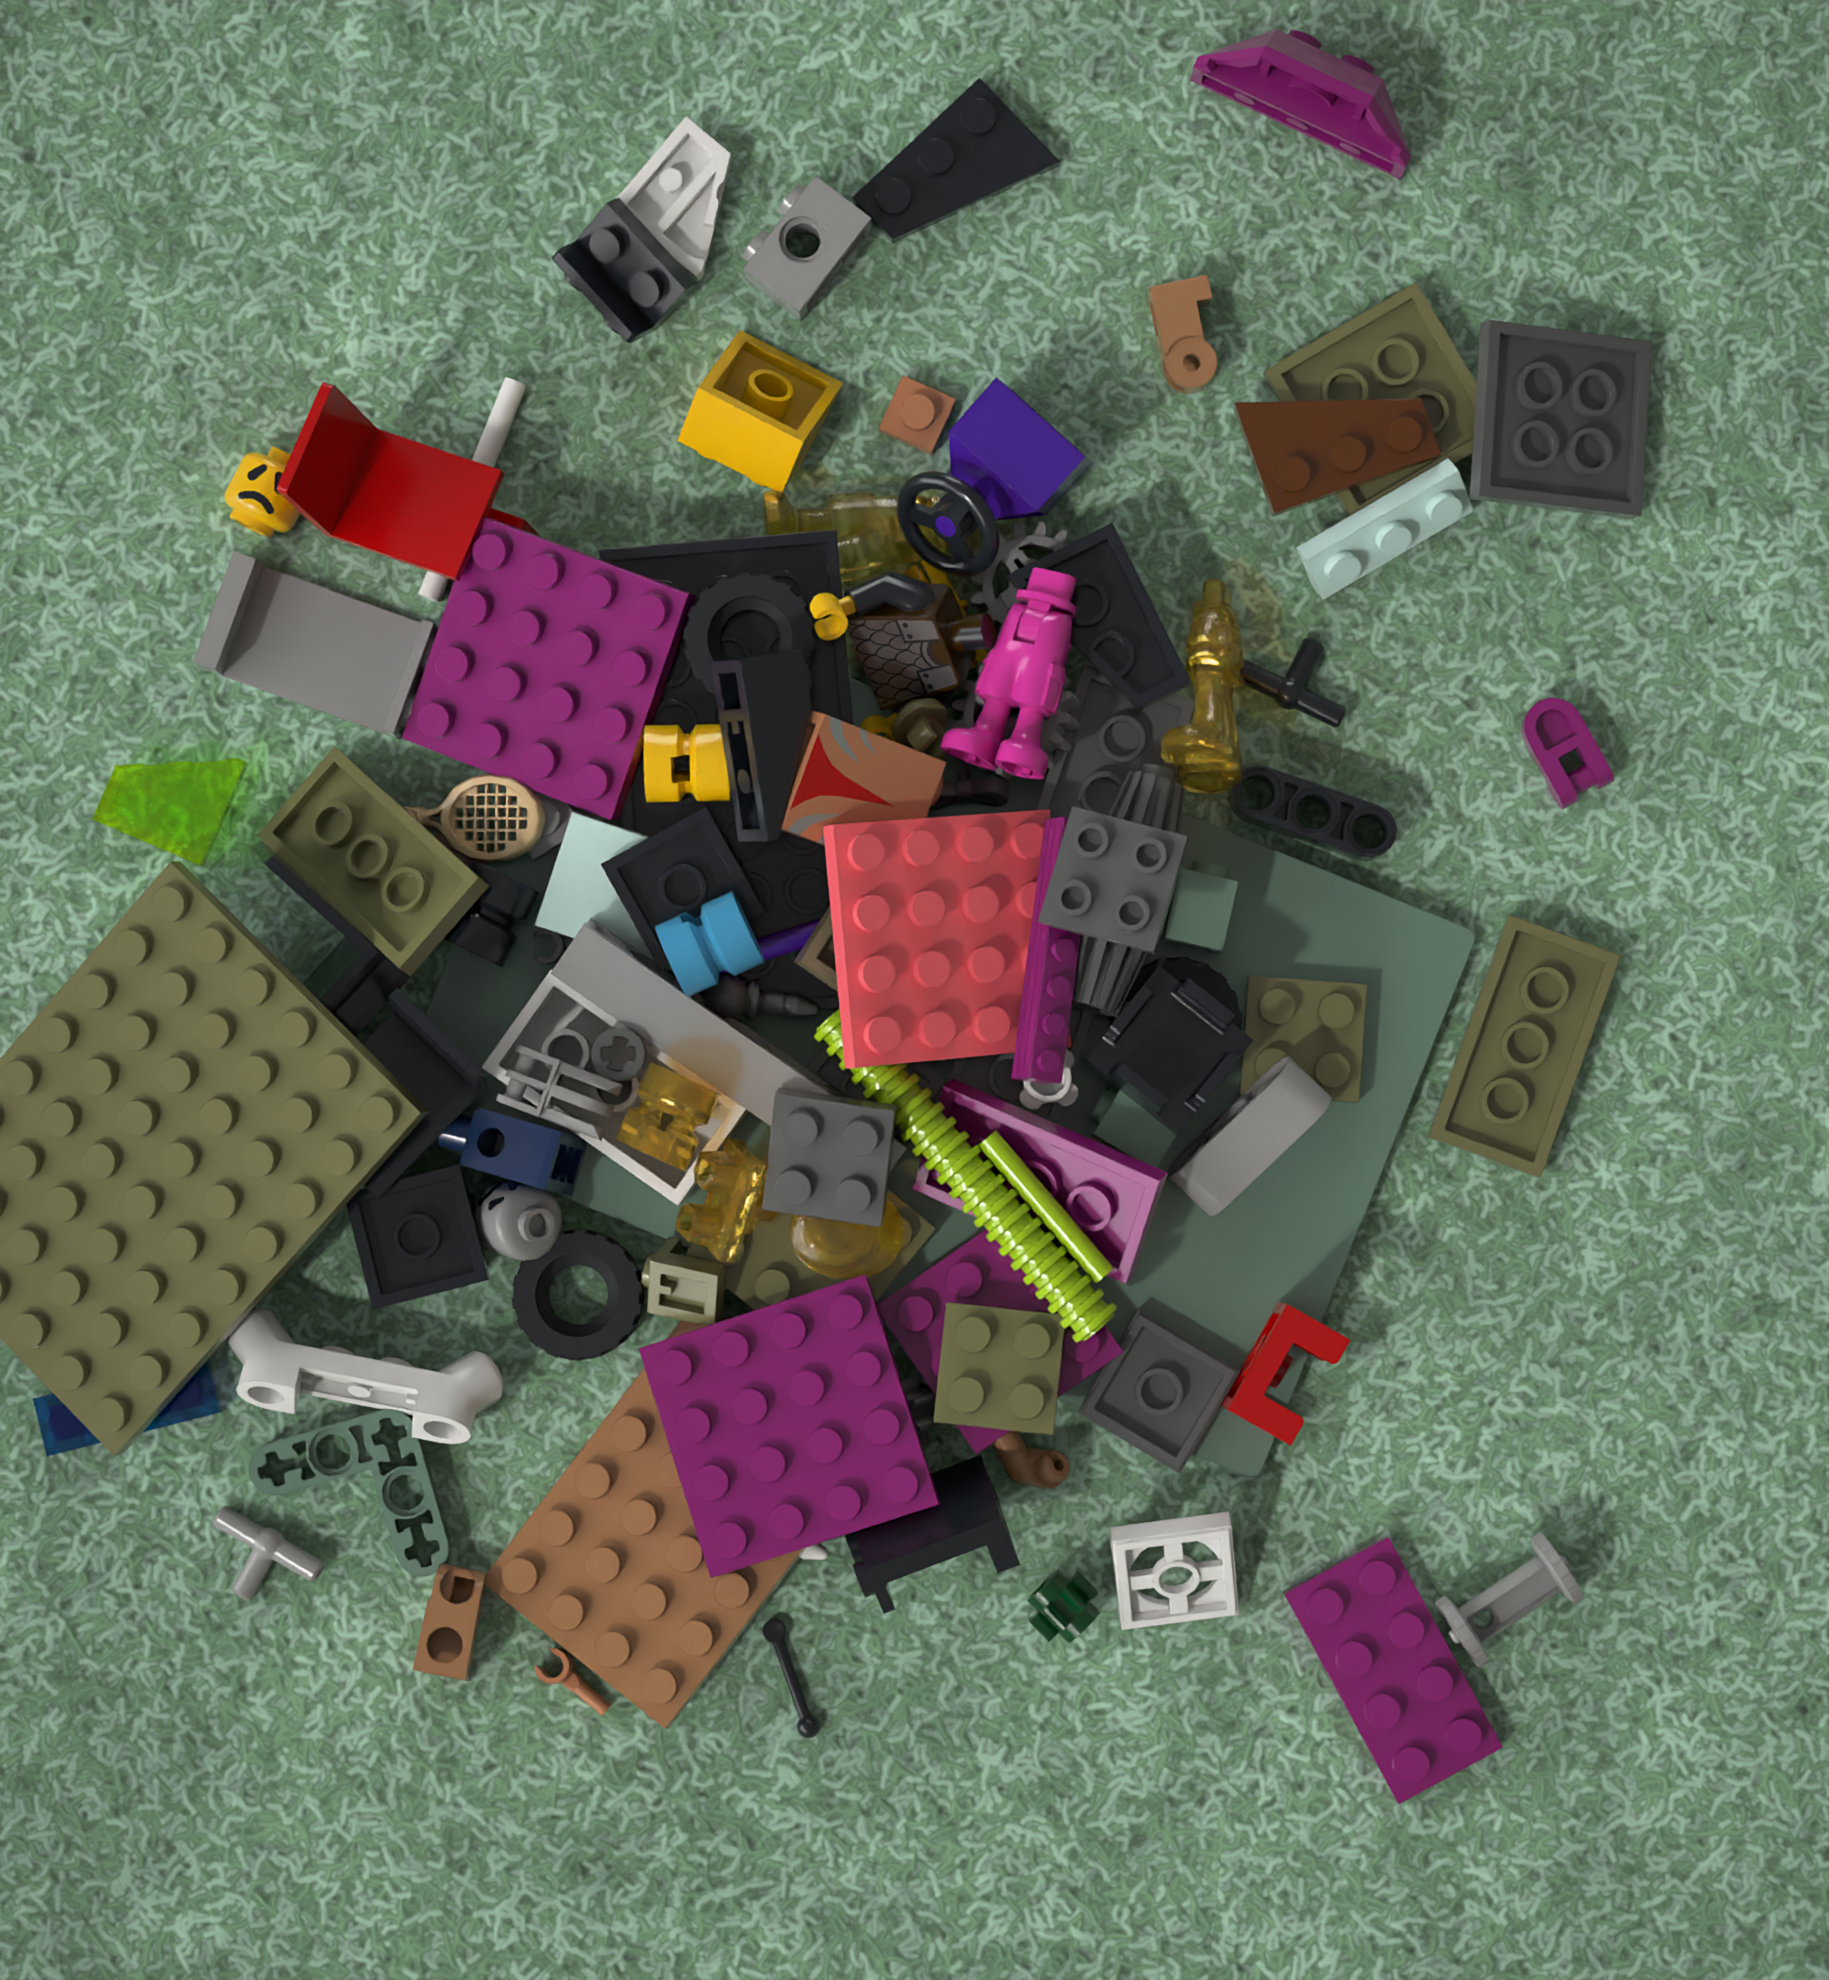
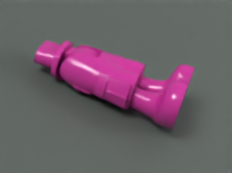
[940,567,1077,780]

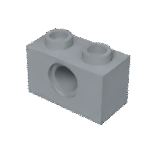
[742,175,872,321]

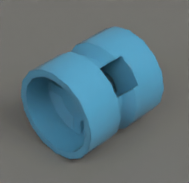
[655,891,765,997]

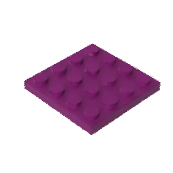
[402,516,696,820]
[638,1274,941,1578]

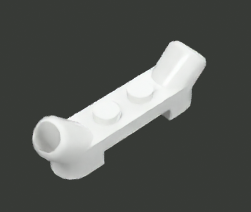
[228,1309,504,1444]

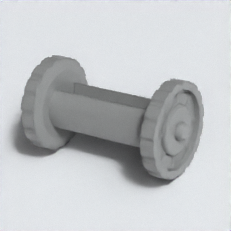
[1435,1532,1585,1668]

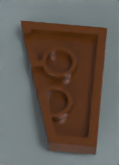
[1233,398,1441,516]

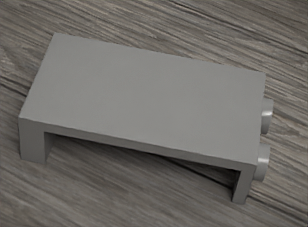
[193,551,438,740]

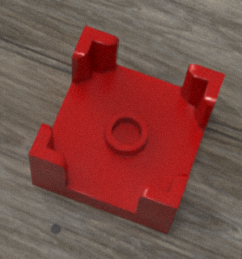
[1220,1302,1350,1446]

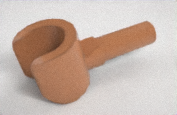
[534,1648,611,1716]

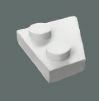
[617,117,732,282]

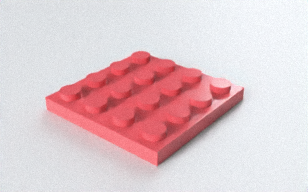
[823,809,1072,1069]

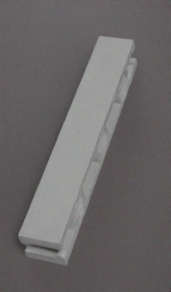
[550,918,910,1171]

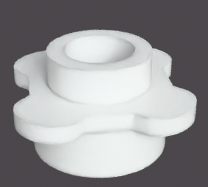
[1019,1049,1078,1110]

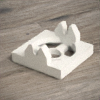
[1109,1512,1239,1630]

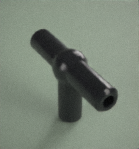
[1233,638,1346,728]

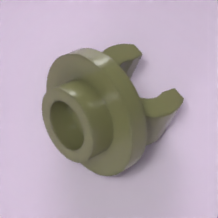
[891,698,948,760]

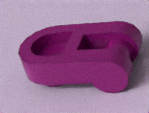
[1521,698,1615,809]

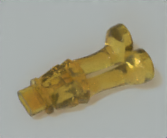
[1161,579,1245,794]

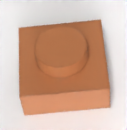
[879,375,956,455]

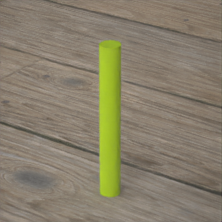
[978,1131,1114,1283]

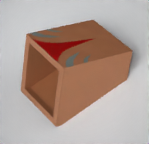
[781,710,947,846]

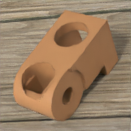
[1147,275,1217,394]
[413,1564,487,1682]

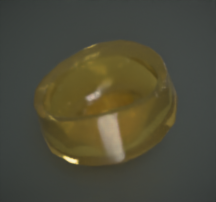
[790,1200,904,1279]

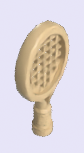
[403,774,546,863]

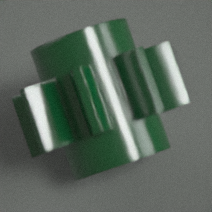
[1027,1569,1100,1643]

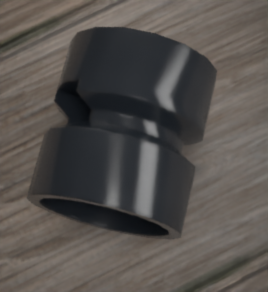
[444,859,539,967]

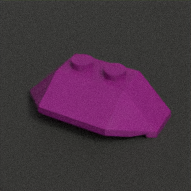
[1190,29,1411,180]

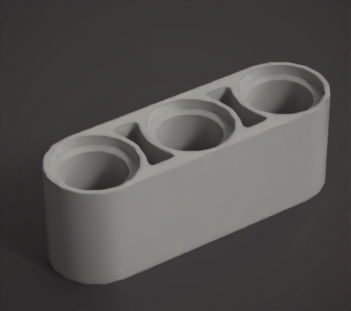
[1167,1056,1332,1217]

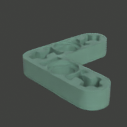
[249,1409,451,1577]

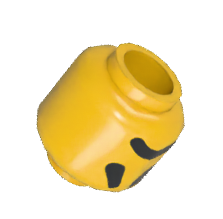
[224,446,300,539]

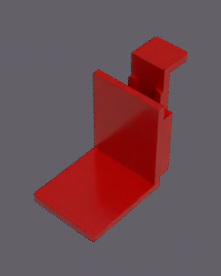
[277,382,539,582]

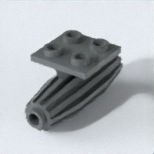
[1038,764,1189,1017]

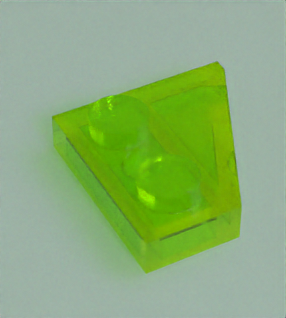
[92,758,249,867]

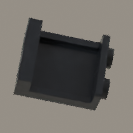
[845,1455,1020,1614]

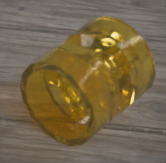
[614,1062,721,1171]

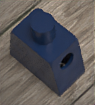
[438,1107,588,1196]

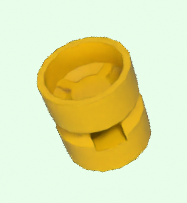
[644,724,731,802]

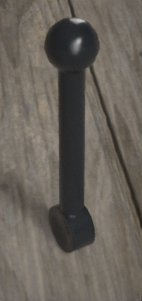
[762,1619,820,1738]

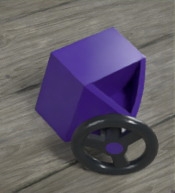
[897,377,1093,577]

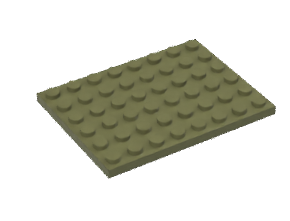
[0,861,429,1456]

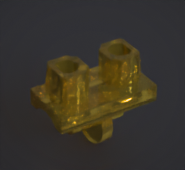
[675,1138,778,1263]

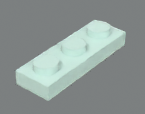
[1296,458,1474,600]

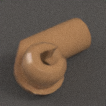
[992,1431,1070,1489]

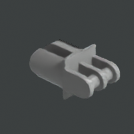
[496,1044,623,1141]

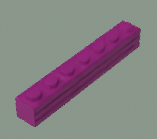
[1011,817,1081,1085]

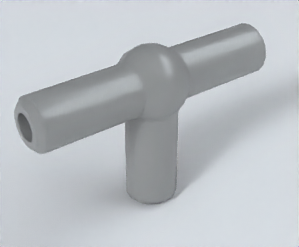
[213,1506,324,1600]

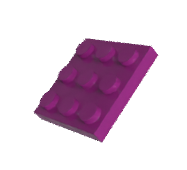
[877,1229,1123,1454]

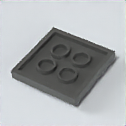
[1469,320,1652,519]

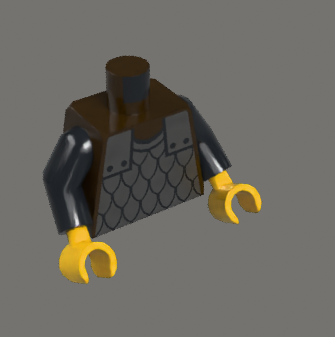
[810,571,996,742]

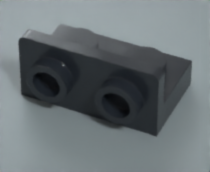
[552,197,697,343]

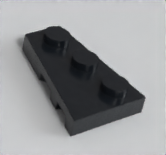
[852,78,1060,243]
[1006,523,1192,711]

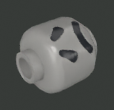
[474,1180,562,1261]

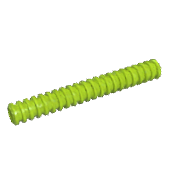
[814,1008,1117,1343]

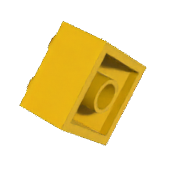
[677,330,843,494]

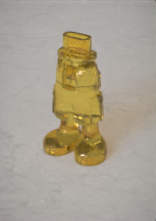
[763,490,971,582]

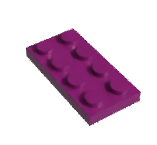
[912,1078,1168,1284]
[1283,1536,1503,1804]

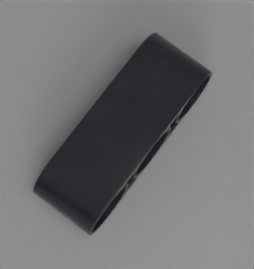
[1228,765,1397,862]

